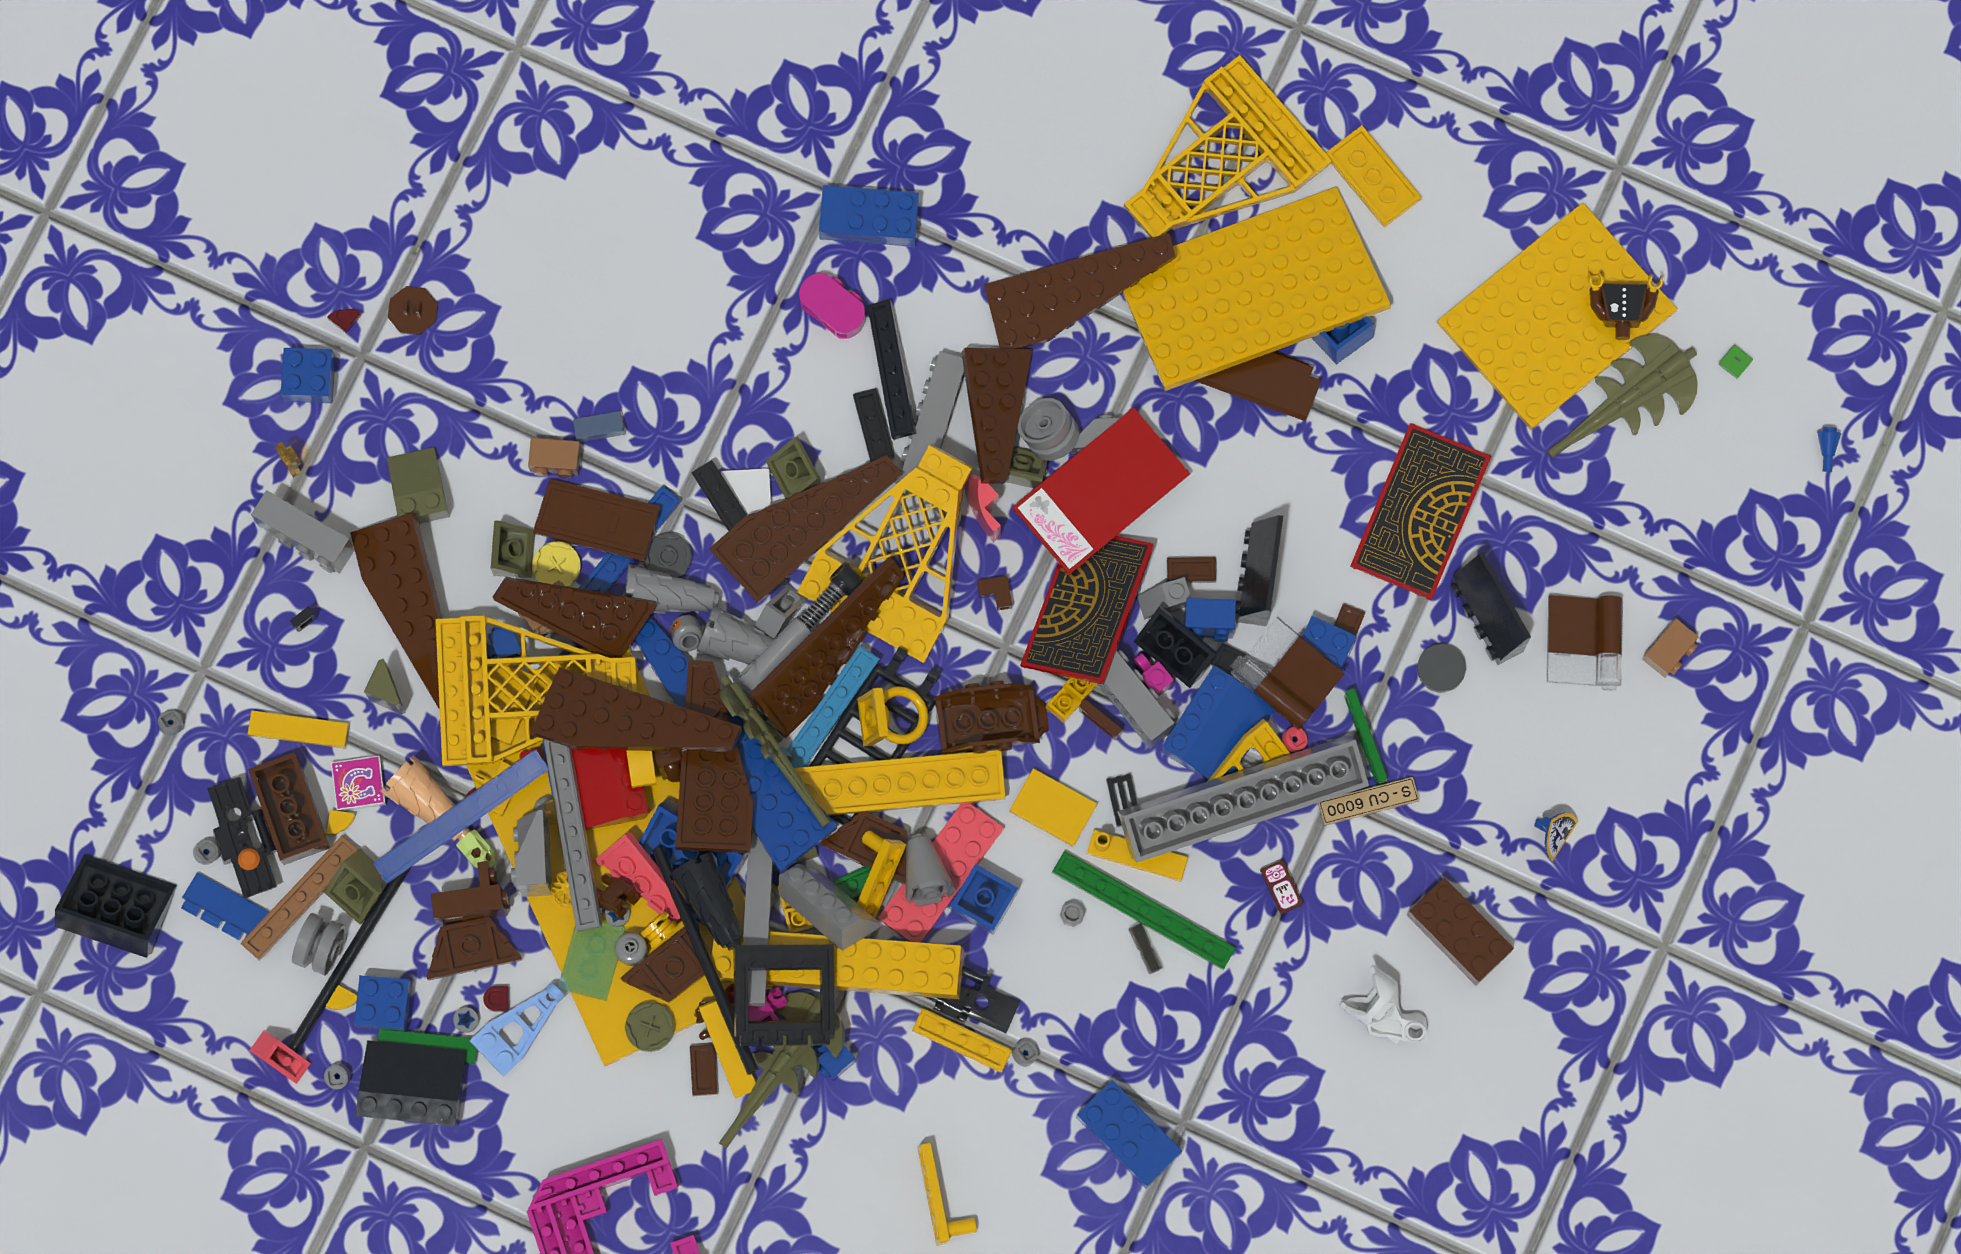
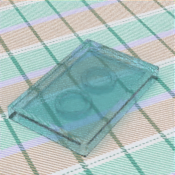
[558,923,626,1001]

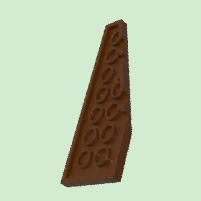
[749,557,904,739]
[675,660,754,853]

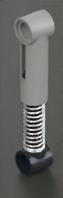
[738,562,864,691]

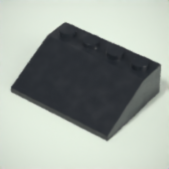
[1235,515,1283,626]
[1450,552,1531,665]
[54,854,177,958]
[356,1040,467,1126]

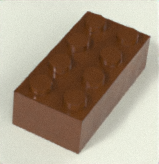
[248,752,330,865]
[1407,877,1514,986]

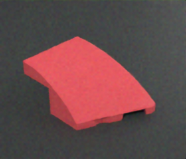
[964,474,1001,543]

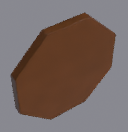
[388,286,438,335]

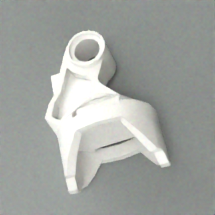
[1340,964,1427,1044]

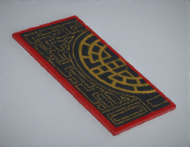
[1350,423,1491,600]
[1020,536,1154,685]

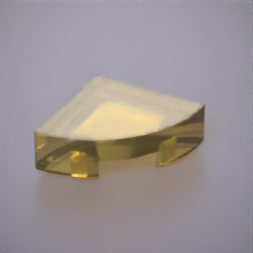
[544,799,558,825]

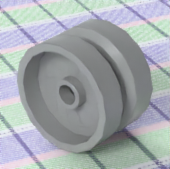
[1017,398,1080,461]
[292,913,346,976]

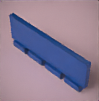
[181,872,269,940]

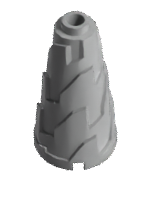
[624,565,719,614]
[696,606,774,665]

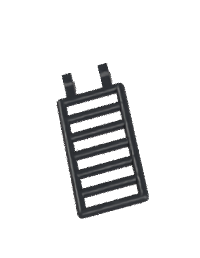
[809,647,941,825]

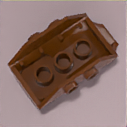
[935,681,1049,754]

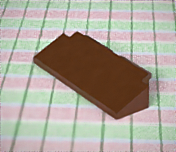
[1195,351,1321,422]

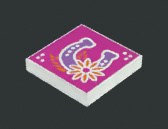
[331,756,386,811]

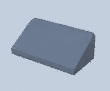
[573,411,625,443]

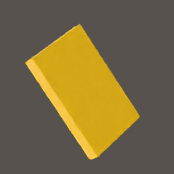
[488,666,539,745]
[1009,768,1097,847]

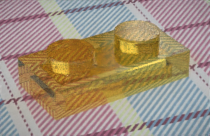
[274,441,302,478]

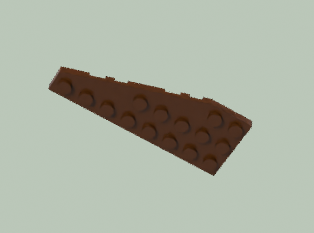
[984,233,1176,349]
[709,455,903,603]
[350,513,443,709]
[531,667,742,752]

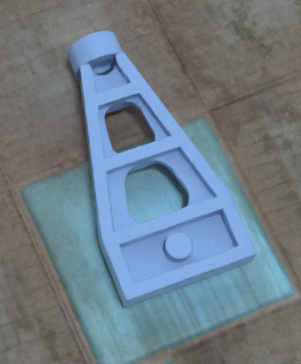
[469,982,565,1076]

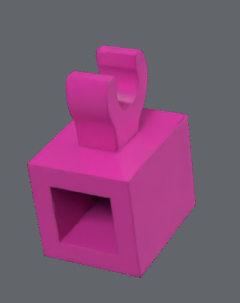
[1134,654,1174,697]
[748,987,788,1021]

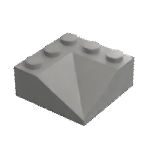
[511,810,552,897]

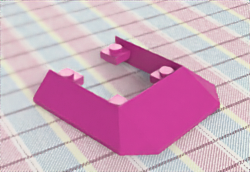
[527,1139,700,1254]

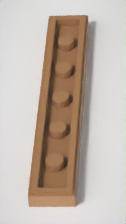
[240,835,359,961]

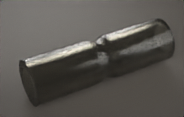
[1128,923,1162,974]

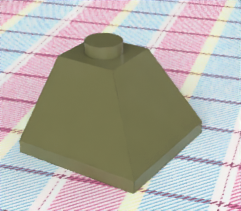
[324,849,382,925]

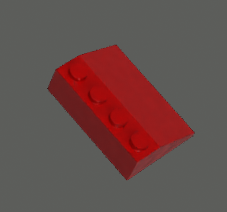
[572,748,649,830]

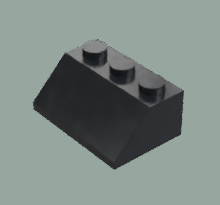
[1133,606,1217,688]

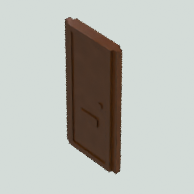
[533,479,661,562]

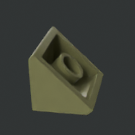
[766,436,821,499]
[1006,446,1048,489]
[490,520,534,578]
[364,659,405,714]

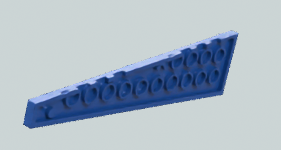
[634,616,837,874]

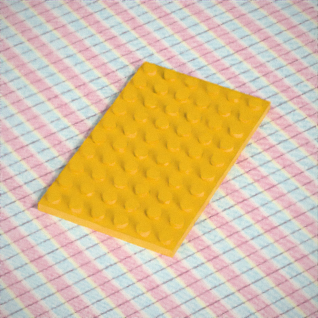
[1122,187,1391,391]

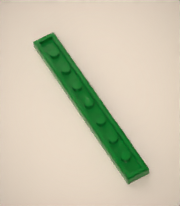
[1052,851,1236,970]

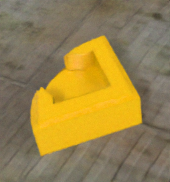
[326,810,356,835]
[326,985,357,1010]

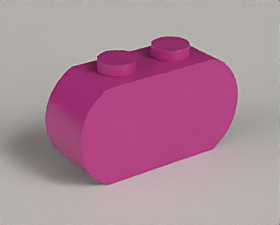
[799,273,865,339]

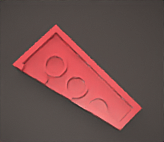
[594,831,691,922]

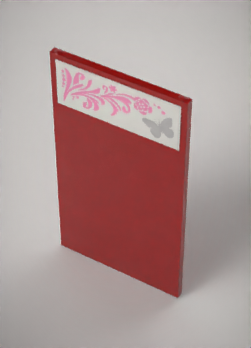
[1012,407,1190,575]

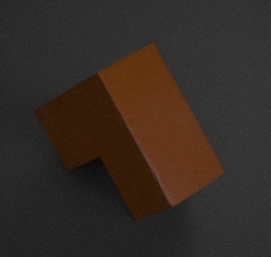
[977,576,1012,611]

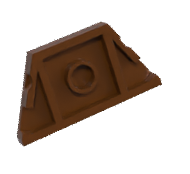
[821,811,908,885]
[427,916,522,981]
[621,919,705,1003]

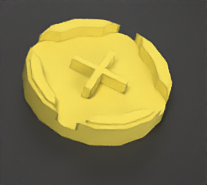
[532,542,581,587]

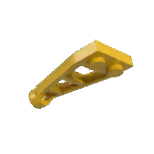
[1207,719,1290,782]

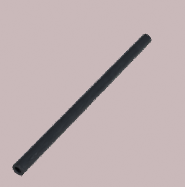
[652,846,759,1075]
[288,866,412,1052]

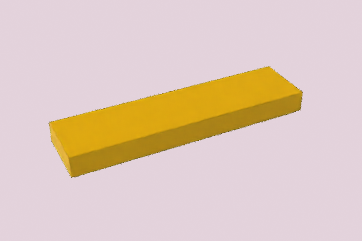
[247,711,349,749]
[699,1000,756,1099]
[912,1008,1012,1073]

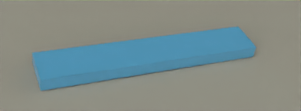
[787,645,880,768]

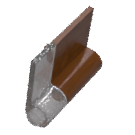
[1547,595,1623,691]
[1230,617,1345,730]

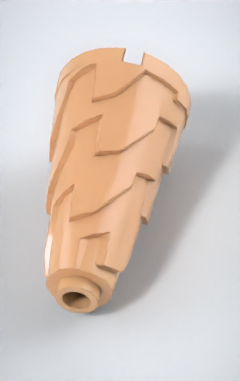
[380,755,471,842]

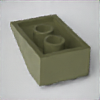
[387,447,449,524]

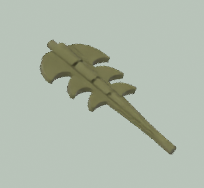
[1546,335,1697,458]
[719,675,831,828]
[719,992,845,1149]

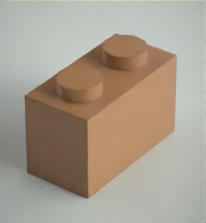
[528,438,581,478]
[1642,618,1699,678]

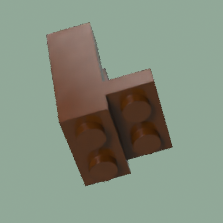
[431,861,511,925]

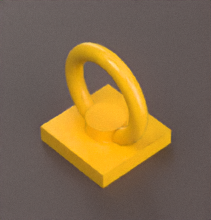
[857,687,928,747]

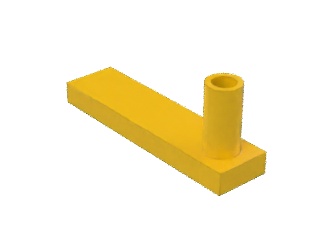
[1087,830,1188,882]
[857,831,906,918]
[917,1143,977,1246]

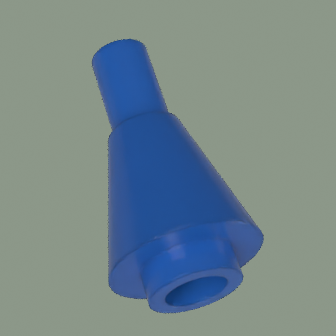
[1817,427,1841,472]

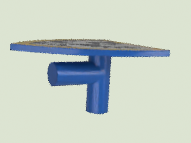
[1534,812,1579,862]

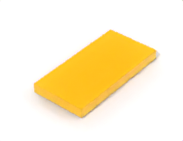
[1326,125,1422,228]

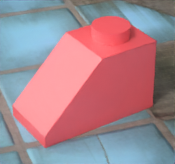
[249,1030,311,1084]

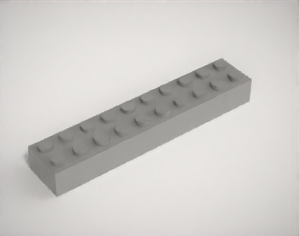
[1118,735,1369,863]

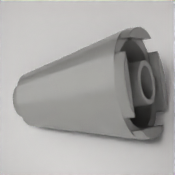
[906,834,955,906]

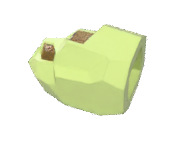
[456,829,496,868]

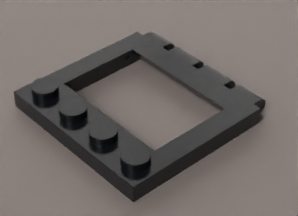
[733,944,835,1046]

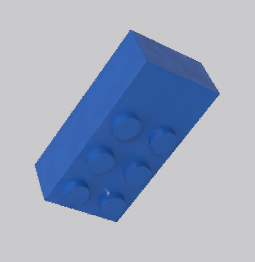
[819,185,919,247]
[1076,1080,1182,1189]

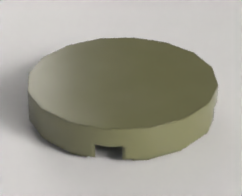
[625,1002,675,1052]

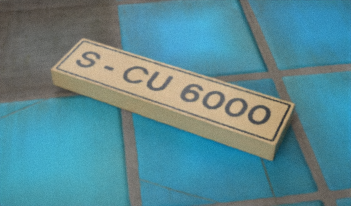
[1318,777,1419,826]

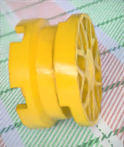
[551,871,572,908]
[639,911,678,948]

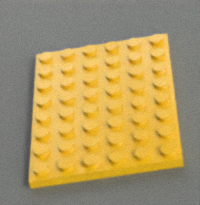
[1437,203,1678,431]

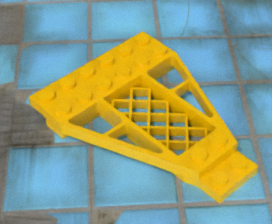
[1124,55,1332,238]
[797,444,974,663]
[436,615,637,766]

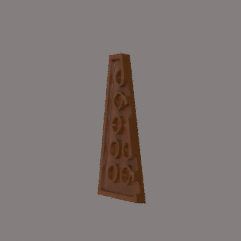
[961,348,1032,484]
[492,577,657,658]

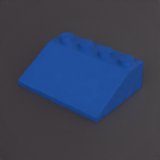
[1161,665,1275,781]
[639,798,748,890]

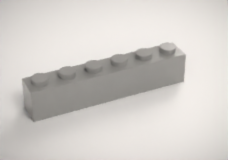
[894,351,965,497]

